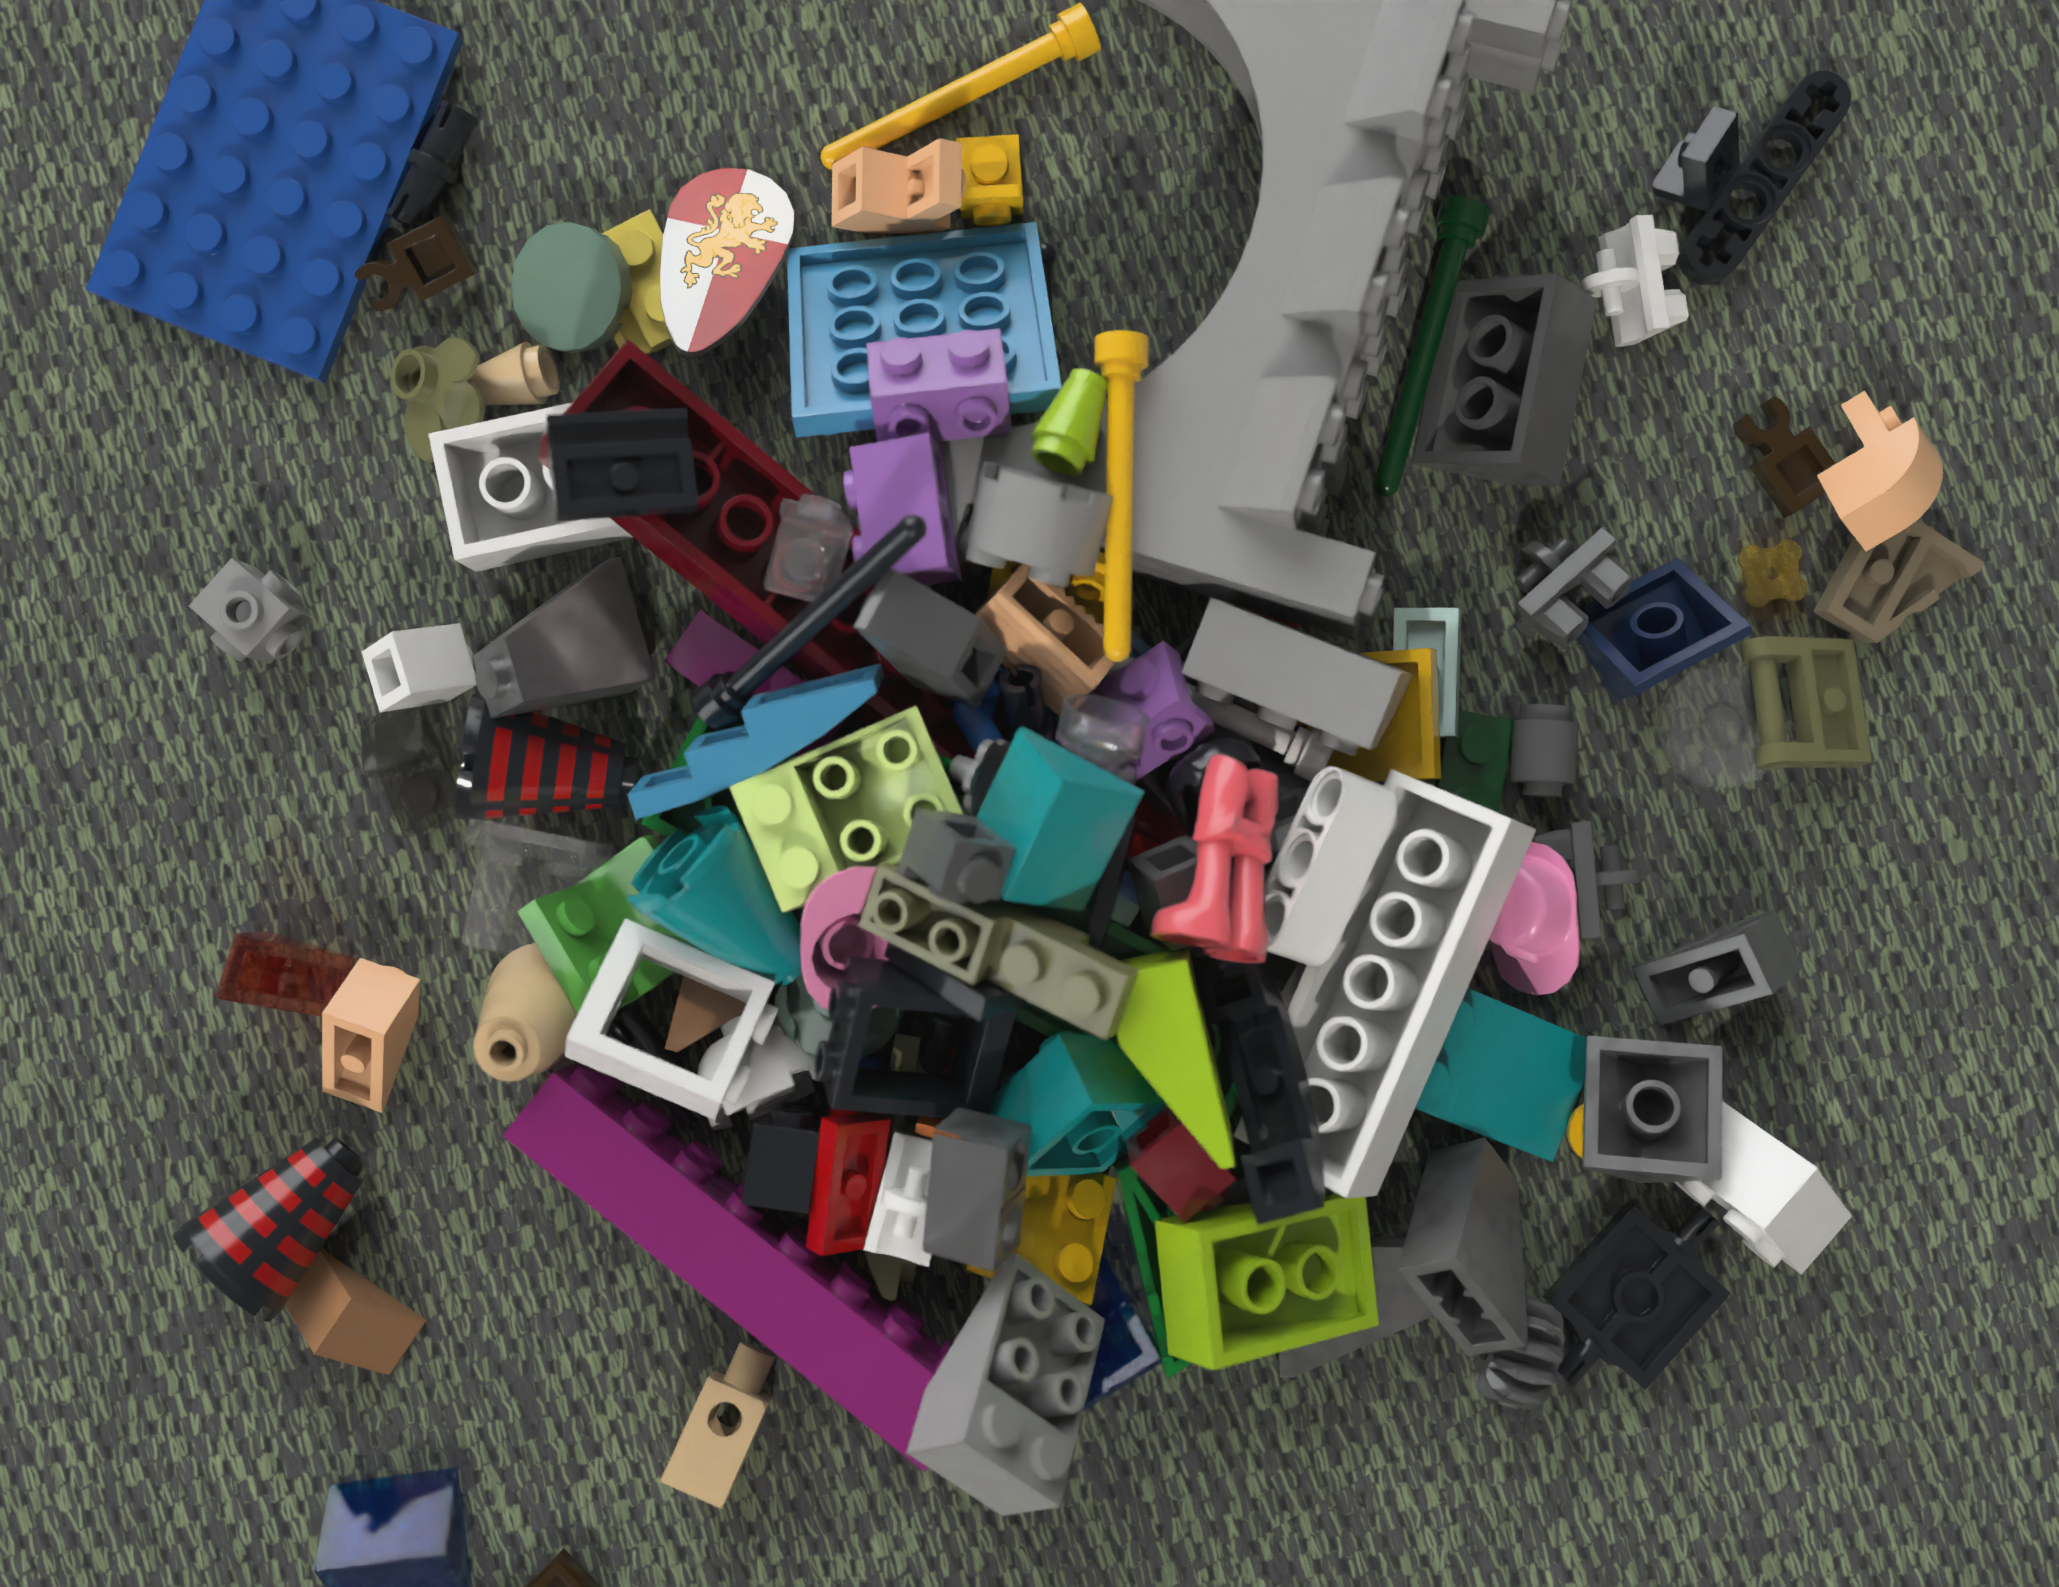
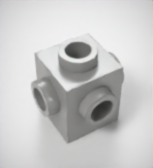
[189,558,312,664]

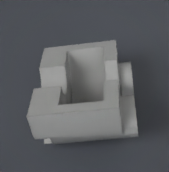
[965,461,1113,587]

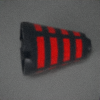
[455,691,637,820]
[173,1137,363,1322]

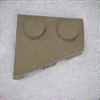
[1813,520,1985,644]

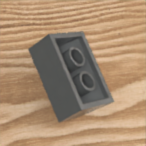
[1412,273,1597,486]

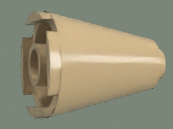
[473,941,578,1081]

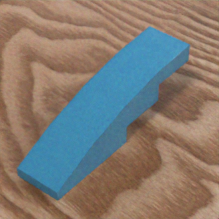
[628,664,884,820]

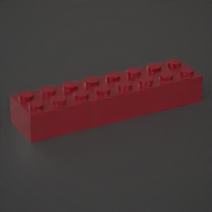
[537,339,1019,787]

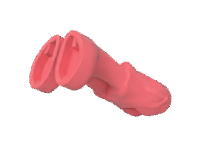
[1150,754,1279,963]

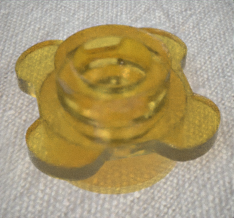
[1738,540,1808,607]

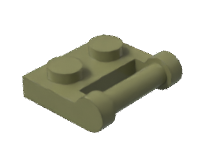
[1740,636,1872,770]

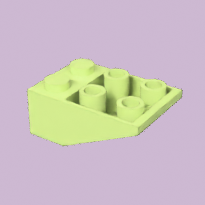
[729,706,964,913]

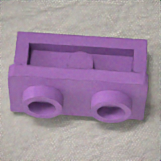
[866,329,1011,442]
[1063,641,1215,784]

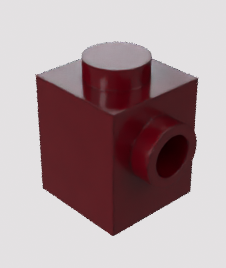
[1126,1105,1236,1223]

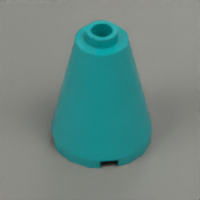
[628,805,802,986]

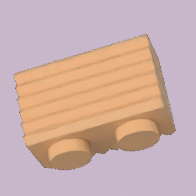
[973,563,1115,717]

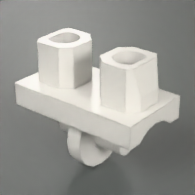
[1581,215,1689,347]
[864,1130,933,1267]

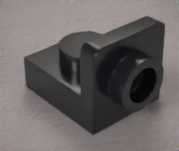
[1652,106,1740,212]

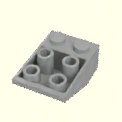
[907,1253,1105,1516]

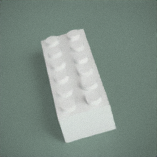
[1234,769,1537,1198]

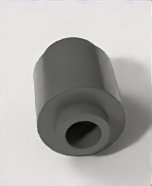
[1510,704,1579,797]

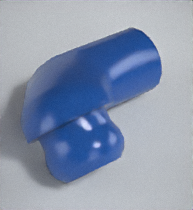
[953,666,1005,755]

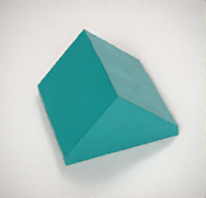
[976,726,1144,911]

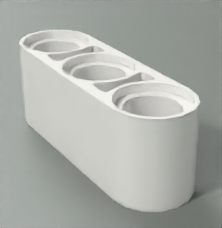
[1264,766,1397,967]

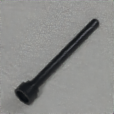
[692,514,927,731]

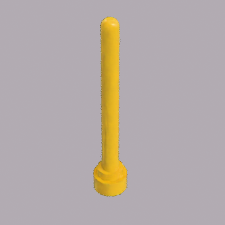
[821,3,1101,170]
[1094,331,1149,662]

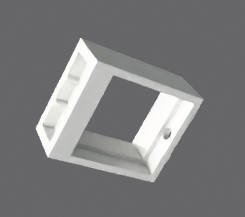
[565,918,779,1120]

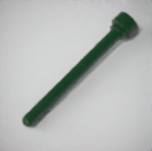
[1374,196,1491,497]

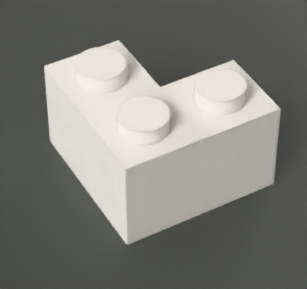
[1674,1101,1852,1275]

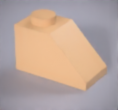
[322,958,420,1113]

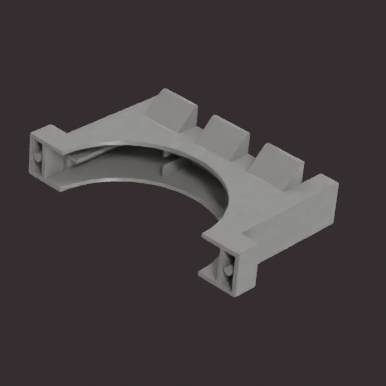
[937,0,1572,641]

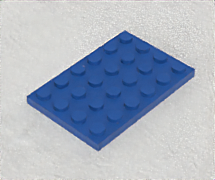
[86,0,464,384]

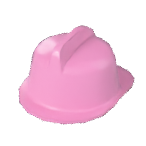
[1489,842,1580,995]
[801,866,888,1009]

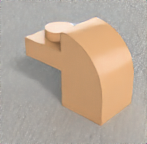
[832,138,966,234]
[1817,391,1943,552]

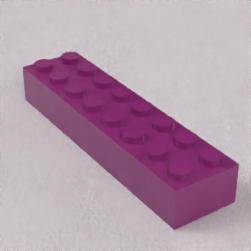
[503,1062,954,1472]

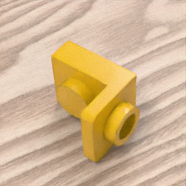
[956,134,1024,227]

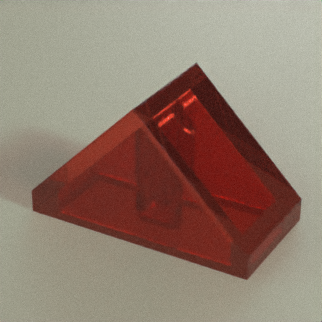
[215,931,359,1017]

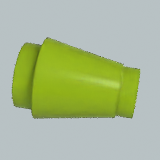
[1030,369,1108,476]

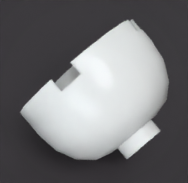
[698,1015,823,1130]

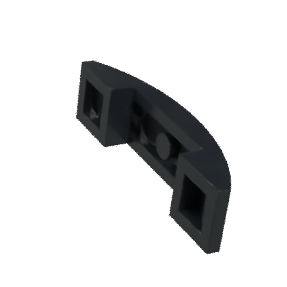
[1192,955,1325,1224]

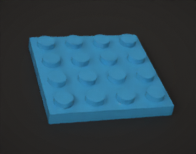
[787,222,1062,438]

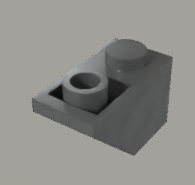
[854,568,1008,708]

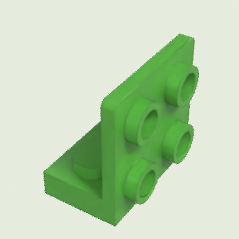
[518,835,704,1014]

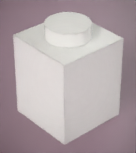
[362,623,477,712]

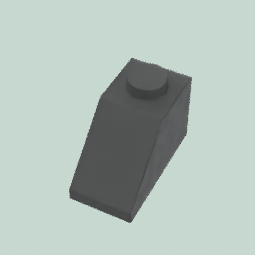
[1632,909,1802,1026]

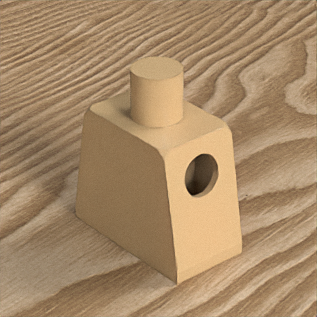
[660,1342,775,1509]

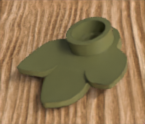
[391,337,485,463]

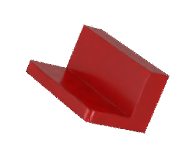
[806,1109,891,1256]

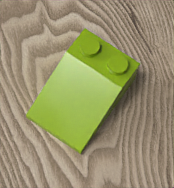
[1117,948,1235,1169]
[1155,1193,1379,1370]

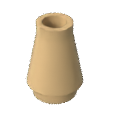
[470,342,560,406]

